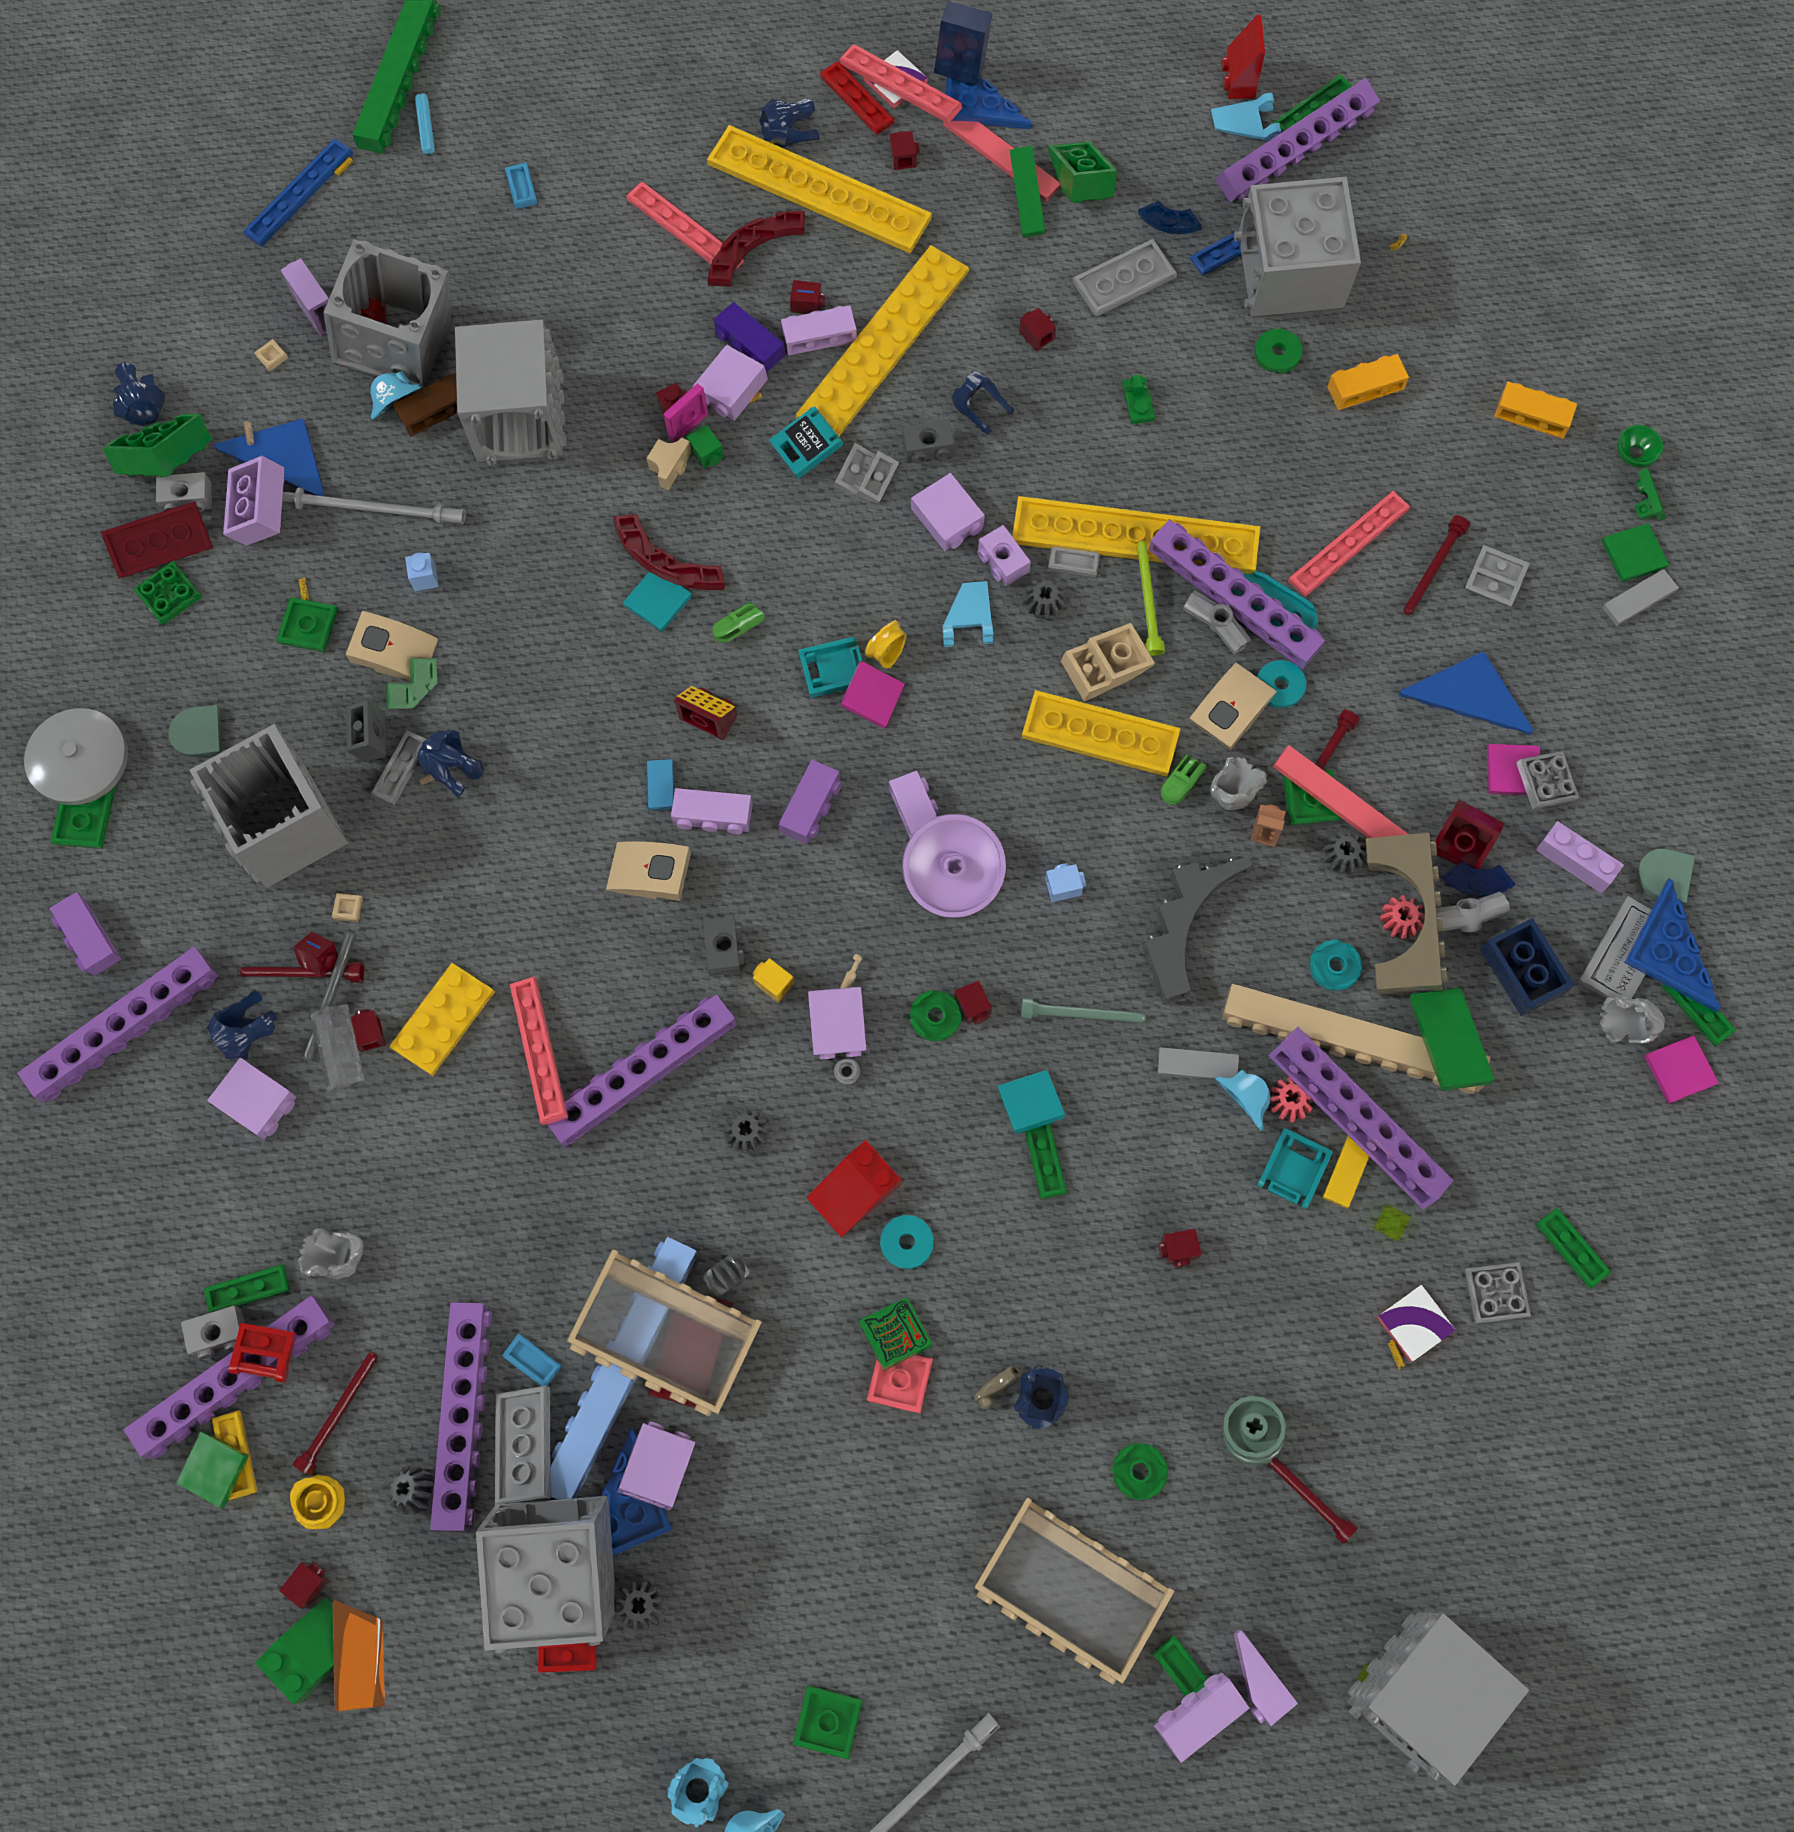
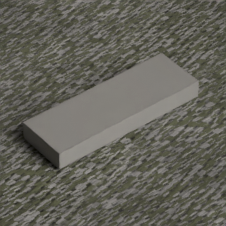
[1602,569,1679,626]
[371,730,427,806]
[1157,1047,1239,1080]

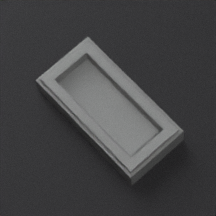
[1048,547,1100,577]

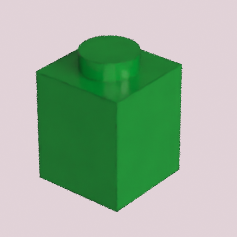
[686,425,724,469]

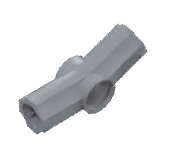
[1183,590,1252,654]
[1436,892,1510,932]

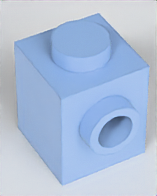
[405,553,439,591]
[1045,863,1086,902]

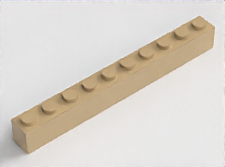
[1221,984,1491,1094]

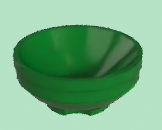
[1617,425,1663,468]

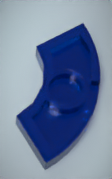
[1138,200,1201,234]
[1441,861,1516,896]

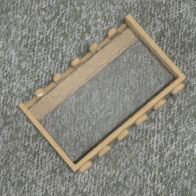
[566,1249,762,1416]
[974,1498,1174,1685]

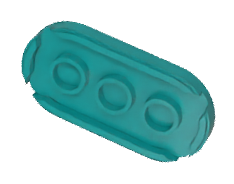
[1232,570,1318,642]

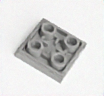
[1516,751,1579,809]
[1465,1262,1531,1324]

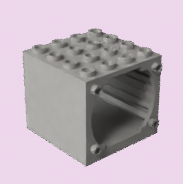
[1234,177,1361,316]
[323,239,451,390]
[455,319,567,465]
[190,724,348,888]
[476,1496,617,1653]
[1347,1612,1529,1786]

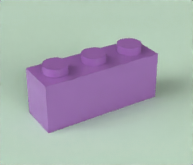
[778,760,842,844]
[49,892,121,976]

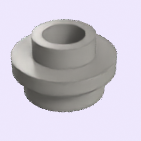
[834,1058,860,1085]

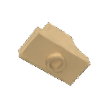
[647,438,692,490]

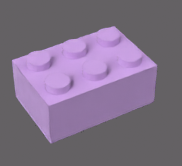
[223,456,284,545]

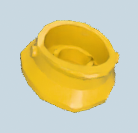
[865,620,907,669]
[290,1474,345,1529]

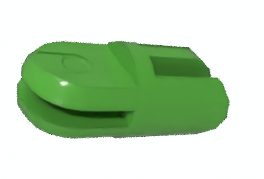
[712,601,765,643]
[1161,754,1207,805]

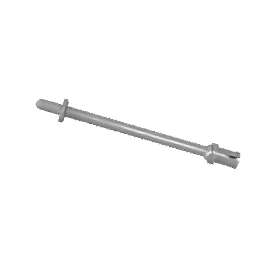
[282,488,466,524]
[870,1713,1001,1832]

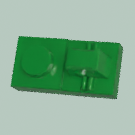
[1122,374,1155,425]
[1635,468,1667,521]

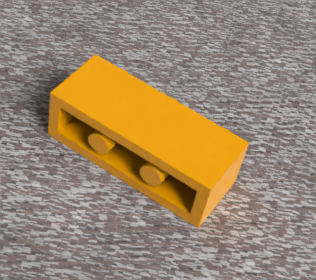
[1327,354,1409,410]
[1494,381,1578,439]

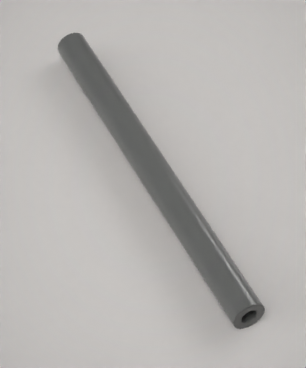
[303,932,356,1059]

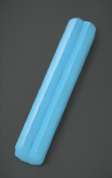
[415,93,435,155]

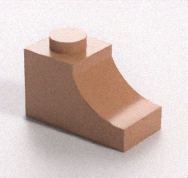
[1250,805,1286,847]

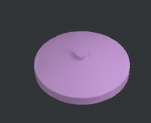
[902,814,1006,917]

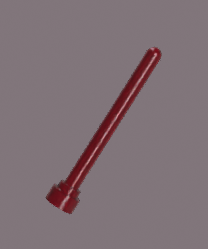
[1403,515,1470,615]
[1315,709,1360,770]
[240,962,365,983]
[292,1352,378,1476]
[1268,1458,1358,1544]

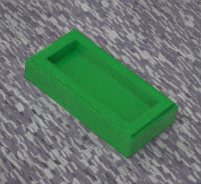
[1152,1635,1208,1696]

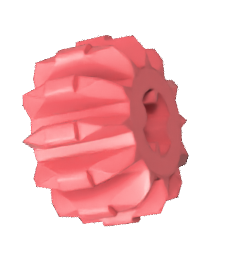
[1380,895,1425,940]
[1270,1077,1313,1123]

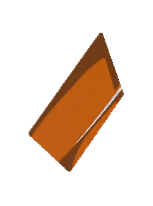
[333,1600,385,1711]

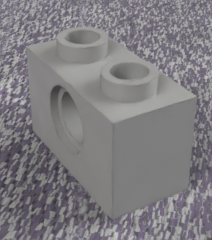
[156,472,212,512]
[181,1306,245,1359]

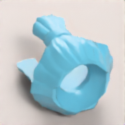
[668,1758,729,1827]

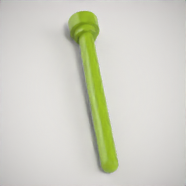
[1137,541,1165,656]

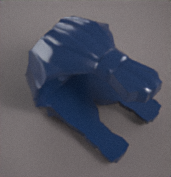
[759,98,820,148]
[113,362,165,426]
[951,370,1014,435]
[418,730,485,797]
[206,990,277,1059]
[1014,1366,1069,1429]

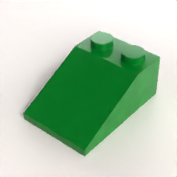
[1048,141,1117,203]
[255,1597,334,1705]

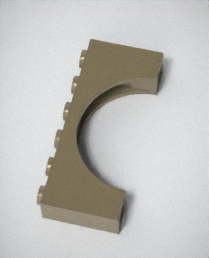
[1366,833,1448,995]

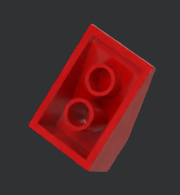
[1221,15,1265,99]
[806,1140,902,1238]

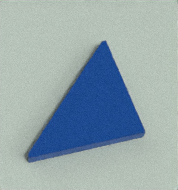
[946,77,1032,129]
[214,419,325,496]
[1399,651,1534,735]
[1624,878,1721,1012]
[601,1428,673,1556]

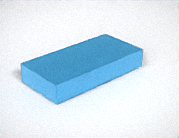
[505,162,538,209]
[647,759,674,811]
[501,1333,562,1386]

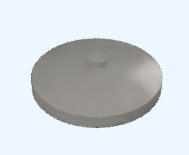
[24,708,128,805]

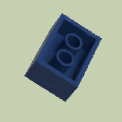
[934,1,993,85]
[1480,918,1575,1016]

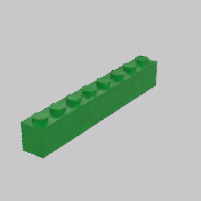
[352,0,441,154]

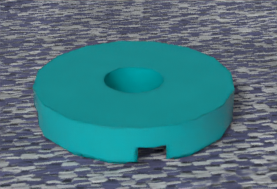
[1257,660,1307,709]
[1309,939,1362,991]
[880,1215,934,1270]

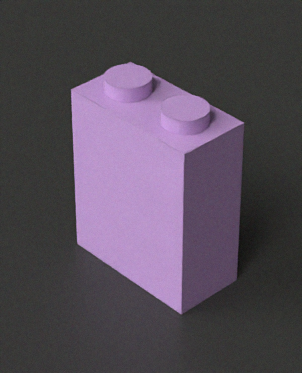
[281,258,329,336]
[693,345,768,421]
[911,473,985,551]
[808,987,866,1059]
[207,1058,296,1140]
[617,1422,695,1511]

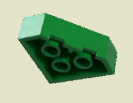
[102,414,212,477]

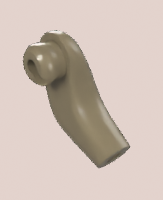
[974,1365,1021,1409]

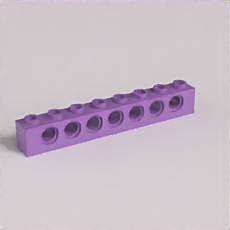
[1215,78,1380,202]
[1149,519,1325,670]
[17,946,219,1103]
[547,994,737,1148]
[1268,1027,1454,1210]
[123,1295,336,1459]
[430,1303,492,1532]

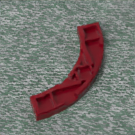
[708,211,805,287]
[613,514,725,590]

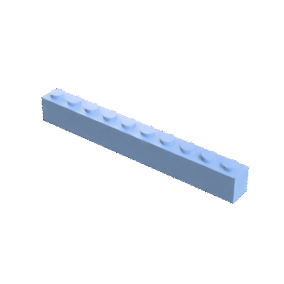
[550,1237,699,1500]

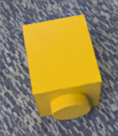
[753,958,795,1003]

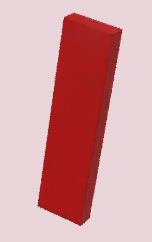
[820,61,894,135]

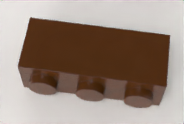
[393,373,458,437]

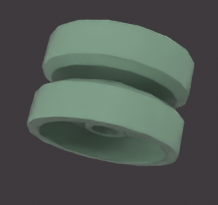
[1223,1396,1286,1466]

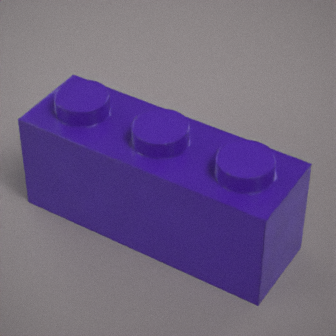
[714,301,785,373]

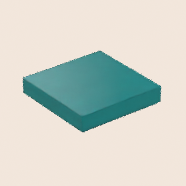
[623,572,692,632]
[997,1070,1065,1135]

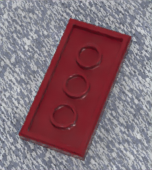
[100,501,214,579]

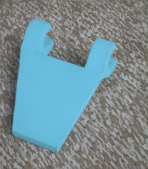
[1211,93,1281,141]
[943,581,993,647]

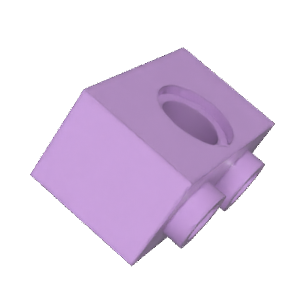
[977,525,1031,587]

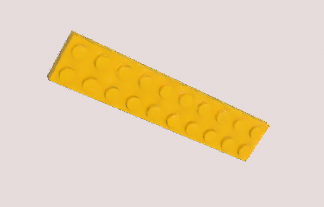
[707,125,932,254]
[796,245,969,441]
[1012,496,1260,574]

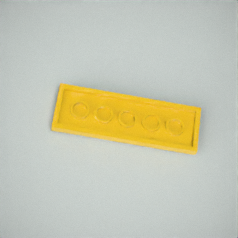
[1021,690,1181,777]

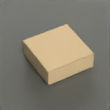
[254,339,288,372]
[332,893,363,922]

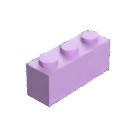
[781,305,857,356]
[889,771,939,838]
[671,788,753,835]
[1536,821,1624,894]
[1154,1672,1250,1763]

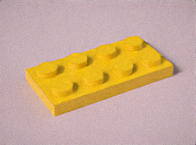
[389,963,495,1076]

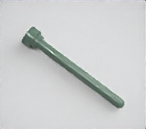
[1021,998,1147,1023]

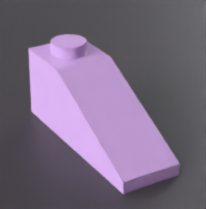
[1234,1630,1298,1726]

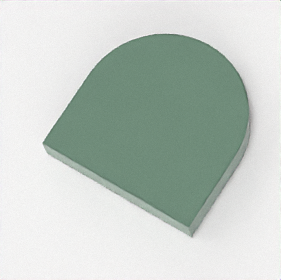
[169,705,222,757]
[1636,849,1695,906]

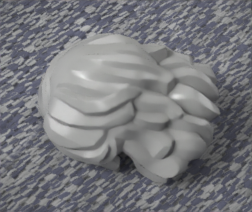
[1210,757,1267,810]
[1600,996,1665,1044]
[298,1228,363,1279]

